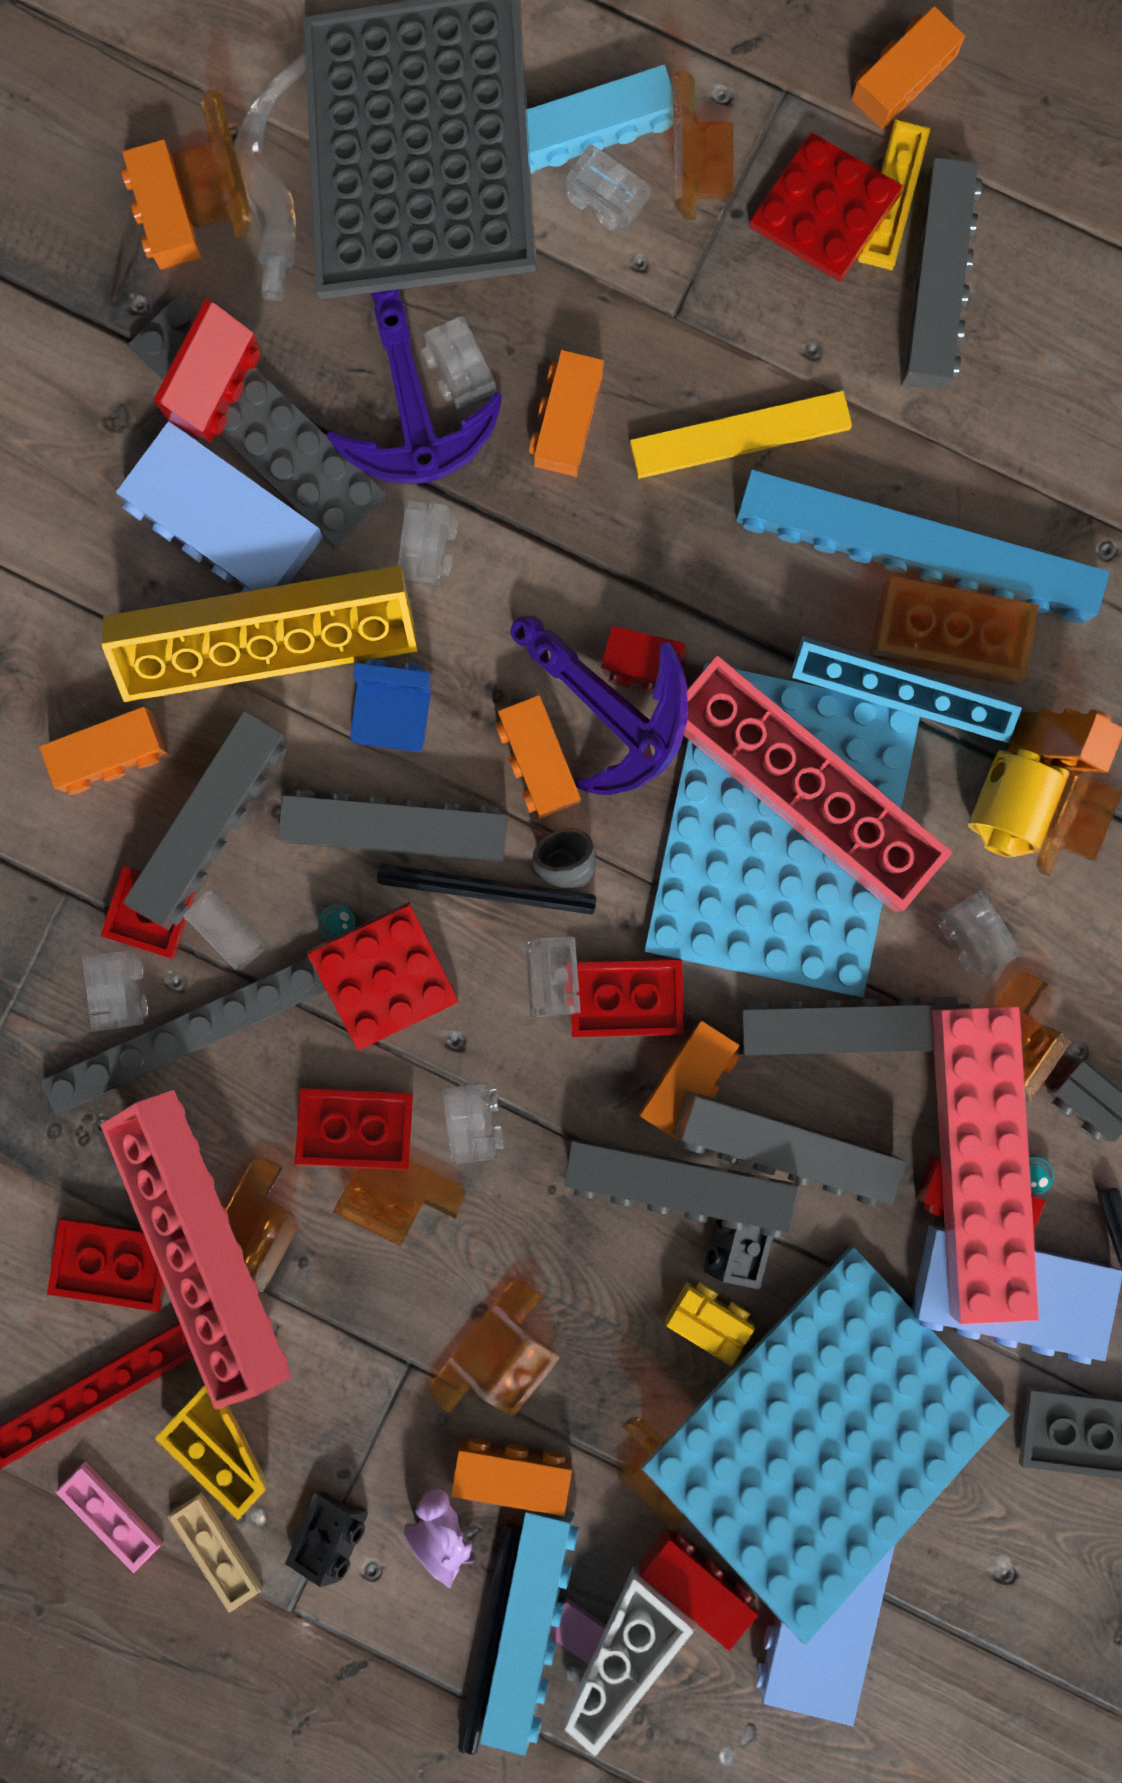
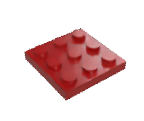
[750,131,903,283]
[307,902,459,1051]

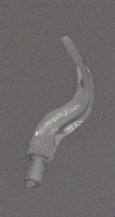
[233,53,306,301]

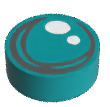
[318,905,357,940]
[1029,1156,1054,1195]

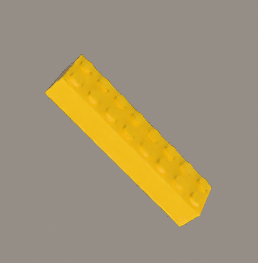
[101,565,418,702]

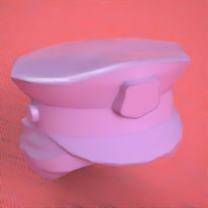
[403,1488,475,1588]

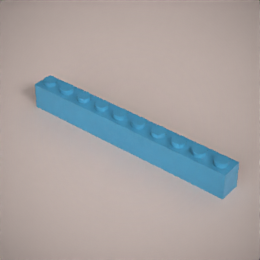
[736,470,1110,624]

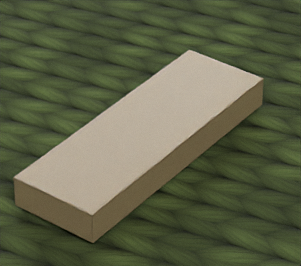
[167,1491,263,1613]

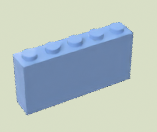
[116,421,324,592]
[911,1224,1122,1364]
[755,1545,895,1726]

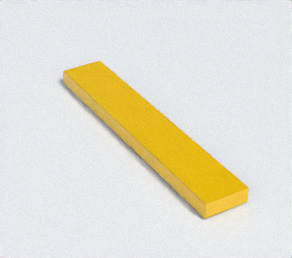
[630,391,852,479]

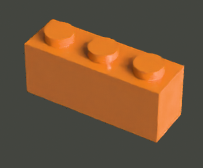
[851,6,965,130]
[120,139,202,270]
[529,350,604,477]
[495,695,581,819]
[39,707,168,795]
[1007,708,1122,773]
[638,1020,740,1141]
[451,1437,572,1516]

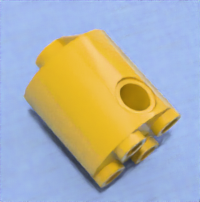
[968,749,1070,858]

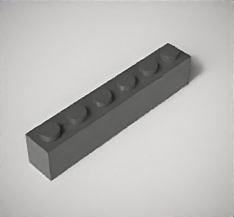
[902,157,982,391]
[123,711,287,931]
[278,790,508,862]
[739,996,970,1056]
[673,1090,907,1207]
[564,1139,800,1238]

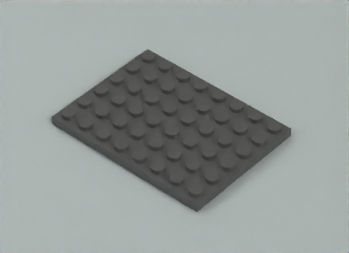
[304,0,537,299]

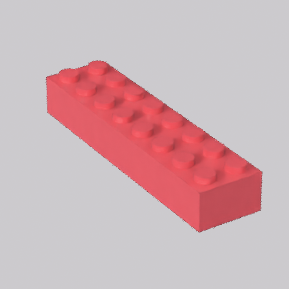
[684,655,953,913]
[932,1006,1039,1324]
[100,1090,292,1410]

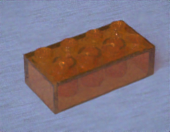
[869,576,1039,686]

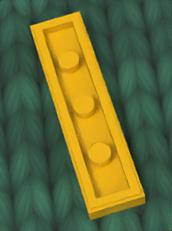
[857,119,931,270]

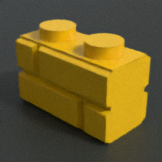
[664,1281,755,1366]

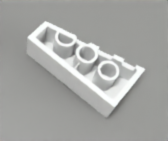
[565,1566,694,1756]

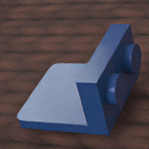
[350,659,433,752]

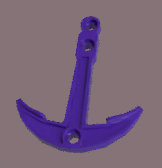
[326,289,502,484]
[510,616,688,795]

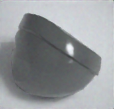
[532,827,596,888]

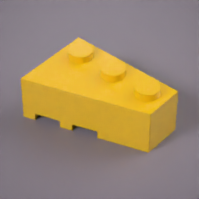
[155,1385,268,1520]

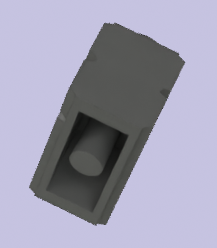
[1046,1057,1122,1142]

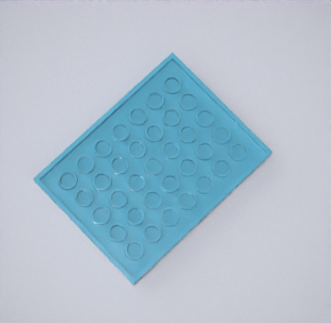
[644,663,920,998]
[640,1247,1010,1645]

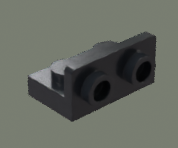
[704,1218,773,1289]
[285,1491,368,1587]

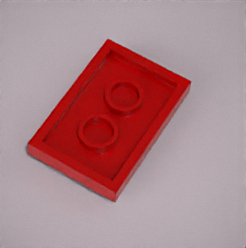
[570,960,684,1038]
[294,1088,413,1171]
[46,1217,165,1312]

